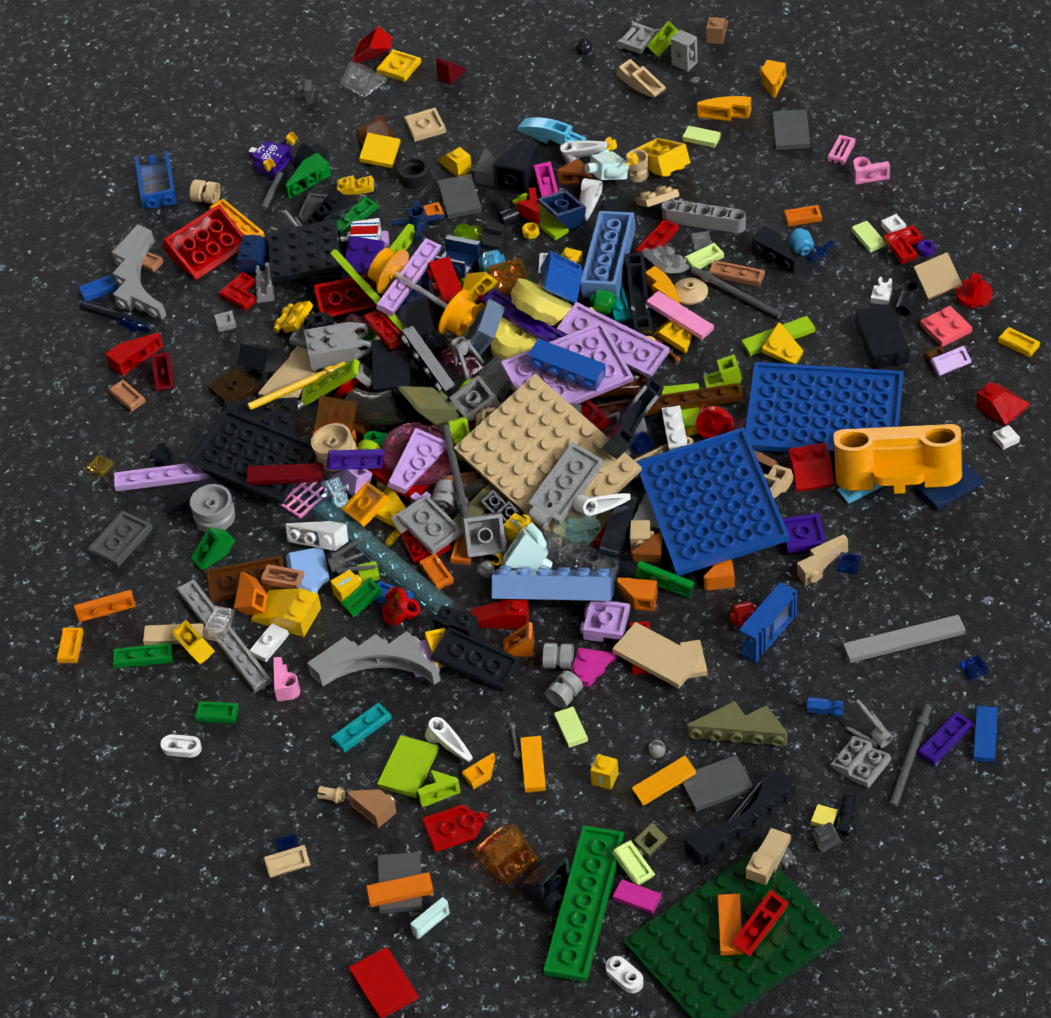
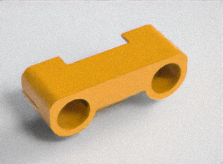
[834,424,962,494]

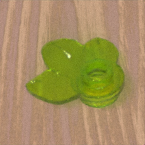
[454,224,483,241]

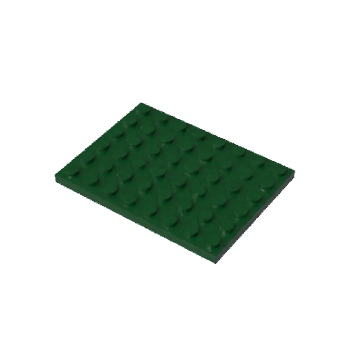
[623,848,842,1018]

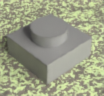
[214,311,236,332]

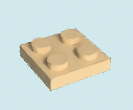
[635,186,679,207]

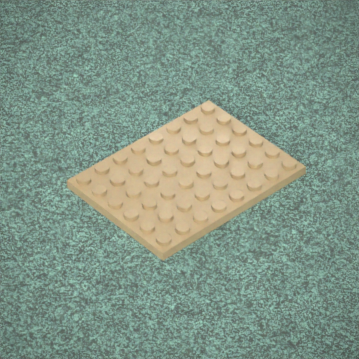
[454,374,642,546]

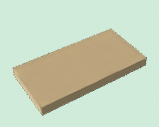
[258,346,322,398]
[612,622,702,688]

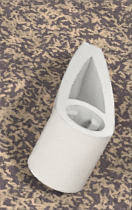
[560,141,607,164]
[579,178,603,221]
[573,494,630,516]
[425,717,473,762]

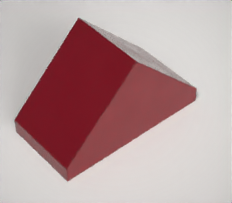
[435,58,466,84]
[151,352,174,391]

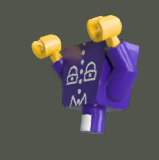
[249,132,298,178]

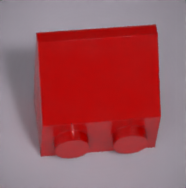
[788,443,834,492]

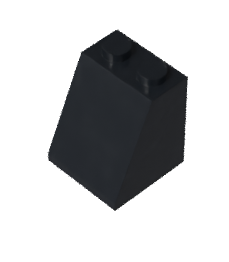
[492,140,540,195]
[395,296,448,354]

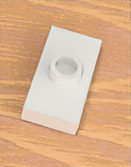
[249,623,289,662]

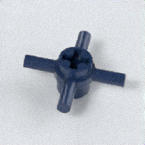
[391,200,444,240]

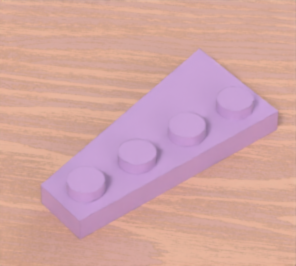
[387,428,447,494]

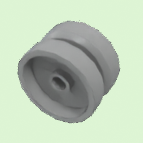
[190,484,235,532]

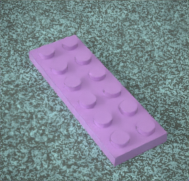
[557,302,670,377]

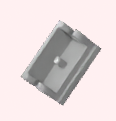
[255,262,275,303]

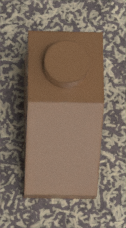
[706,17,728,44]
[348,789,397,828]

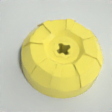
[511,278,572,326]
[490,317,537,363]

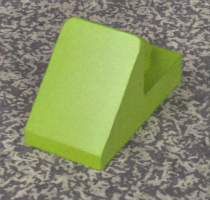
[647,21,679,57]
[417,770,461,808]

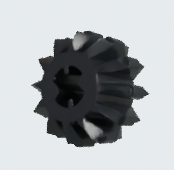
[304,310,334,330]

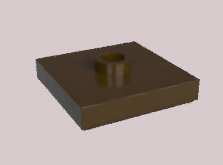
[208,367,260,402]

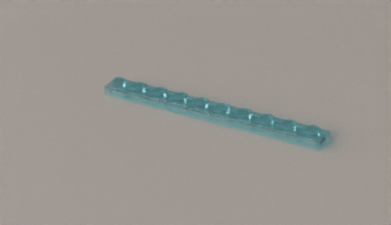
[313,498,454,614]

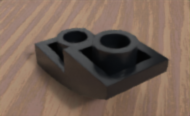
[478,490,522,524]

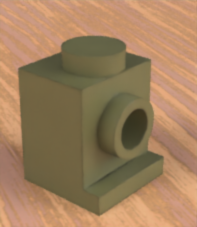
[633,823,667,859]

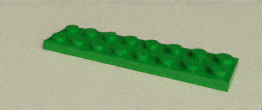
[544,825,625,982]

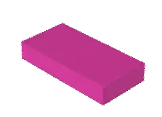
[613,880,661,915]

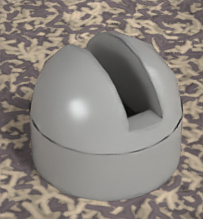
[649,740,665,758]

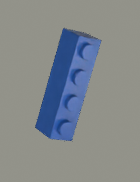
[528,338,606,391]

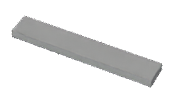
[843,615,966,663]

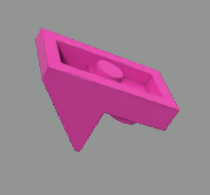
[534,162,558,198]

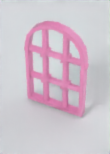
[278,480,328,519]

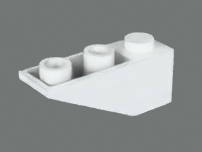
[286,521,348,551]

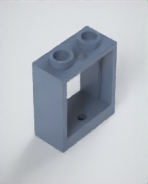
[467,299,505,356]

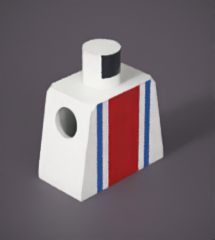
[340,218,381,242]

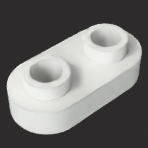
[161,734,202,758]
[606,956,644,993]

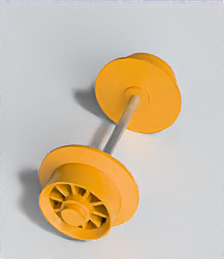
[368,248,479,336]

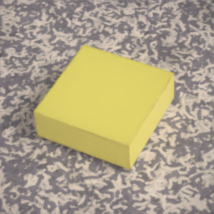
[811,804,838,827]

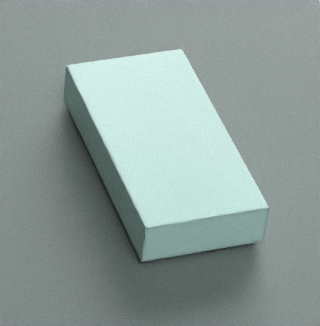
[410,897,450,939]

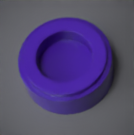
[917,240,935,257]

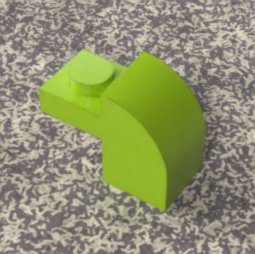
[703,355,742,388]
[448,416,470,461]

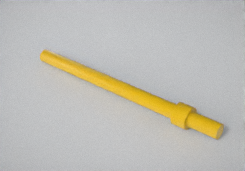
[247,361,346,410]

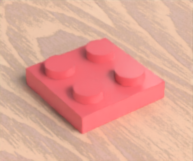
[920,306,972,347]

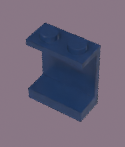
[434,235,481,278]

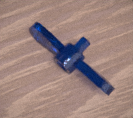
[809,240,834,262]
[120,319,150,332]

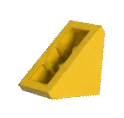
[462,272,498,303]

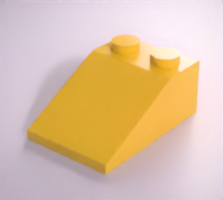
[633,138,691,177]
[251,588,321,637]

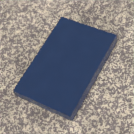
[913,460,983,511]

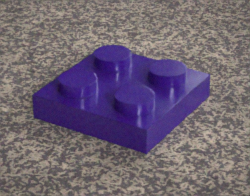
[345,236,385,274]
[783,513,826,553]

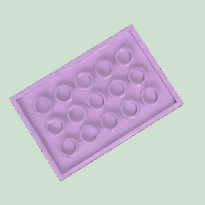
[501,321,634,404]

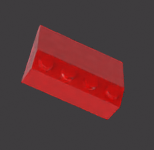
[162,204,244,281]

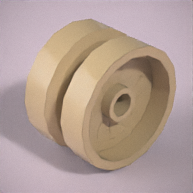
[311,423,358,472]

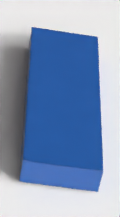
[973,706,998,762]

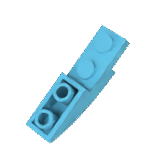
[517,117,587,145]

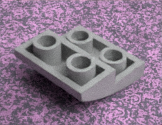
[642,245,691,273]
[831,736,891,788]

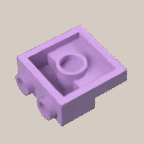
[580,600,630,642]

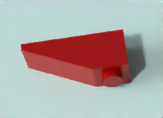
[105,332,163,376]
[470,599,530,630]
[732,890,788,957]

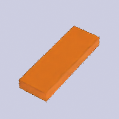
[74,590,136,622]
[367,872,434,907]
[718,894,743,955]

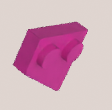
[571,648,616,687]

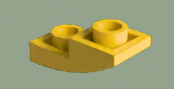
[337,175,374,195]

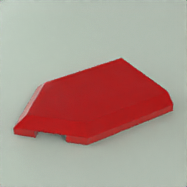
[422,805,488,853]

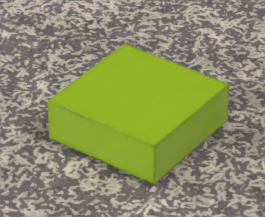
[357,561,380,583]

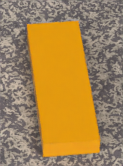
[521,736,546,793]
[632,756,697,806]

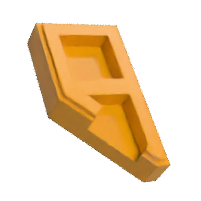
[462,753,495,789]

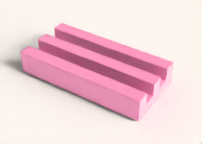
[828,135,856,165]

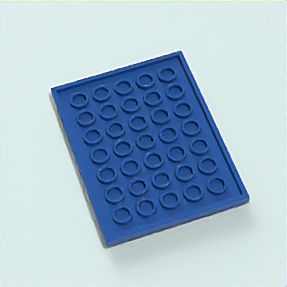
[745,362,904,456]
[636,427,790,576]

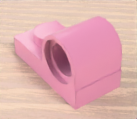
[853,157,890,184]
[274,657,300,701]

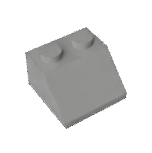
[449,375,501,421]
[461,512,507,557]

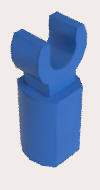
[807,697,843,716]

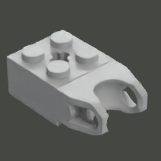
[304,322,372,370]

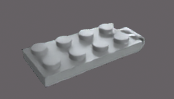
[528,442,605,529]

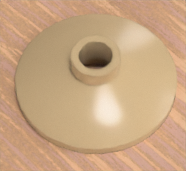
[674,278,708,305]

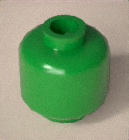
[590,289,617,314]

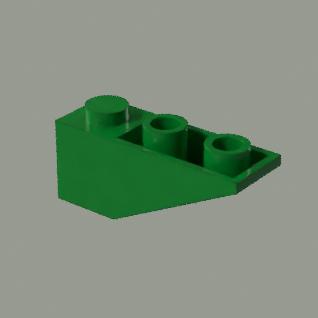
[286,153,331,199]

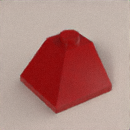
[351,26,393,65]
[976,382,1030,426]

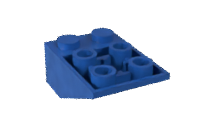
[540,251,583,303]

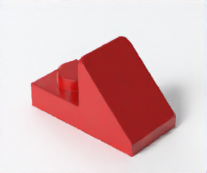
[517,187,540,224]

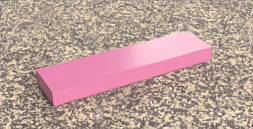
[646,291,714,340]

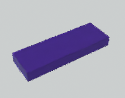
[326,449,385,470]
[918,712,973,766]

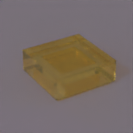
[87,454,114,477]

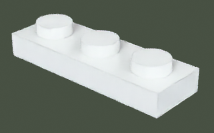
[662,406,688,451]

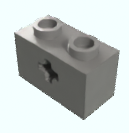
[670,30,698,71]

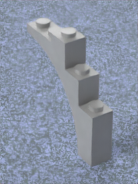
[112,224,166,320]
[307,631,440,686]

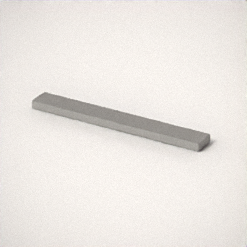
[177,579,272,692]

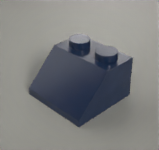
[537,190,586,229]
[237,235,270,275]

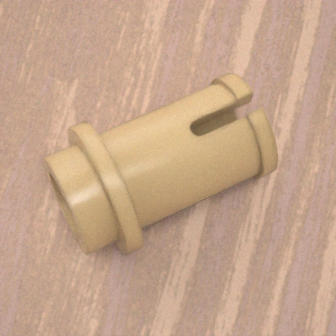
[317,786,345,804]

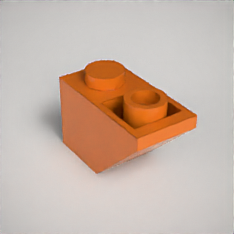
[234,572,267,615]
[617,577,658,612]

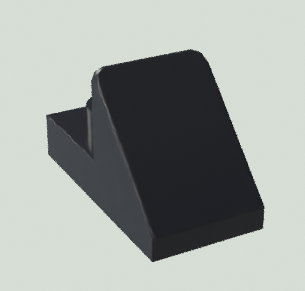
[292,142,328,168]

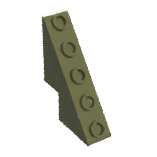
[687,701,787,746]

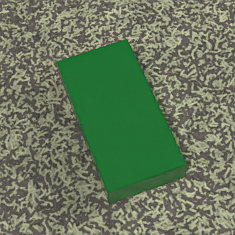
[341,577,383,617]
[195,701,239,724]

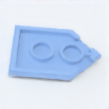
[286,547,330,593]

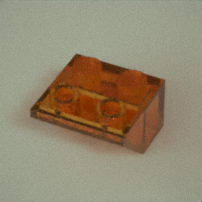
[474,824,538,884]

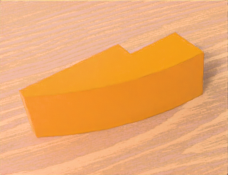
[697,96,751,121]
[645,265,680,304]

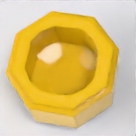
[522,222,539,239]

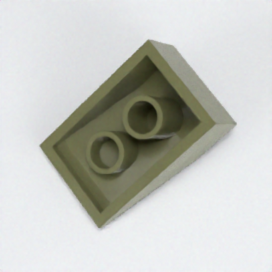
[399,386,461,429]

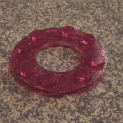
[382,422,457,485]

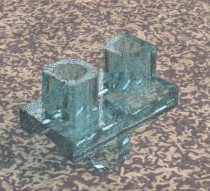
[321,477,350,508]
[565,515,601,547]

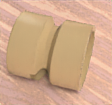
[626,149,649,182]
[190,179,221,204]

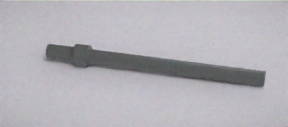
[691,266,782,319]
[442,425,470,517]
[889,704,932,808]

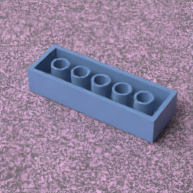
[581,211,636,300]
[492,566,614,601]

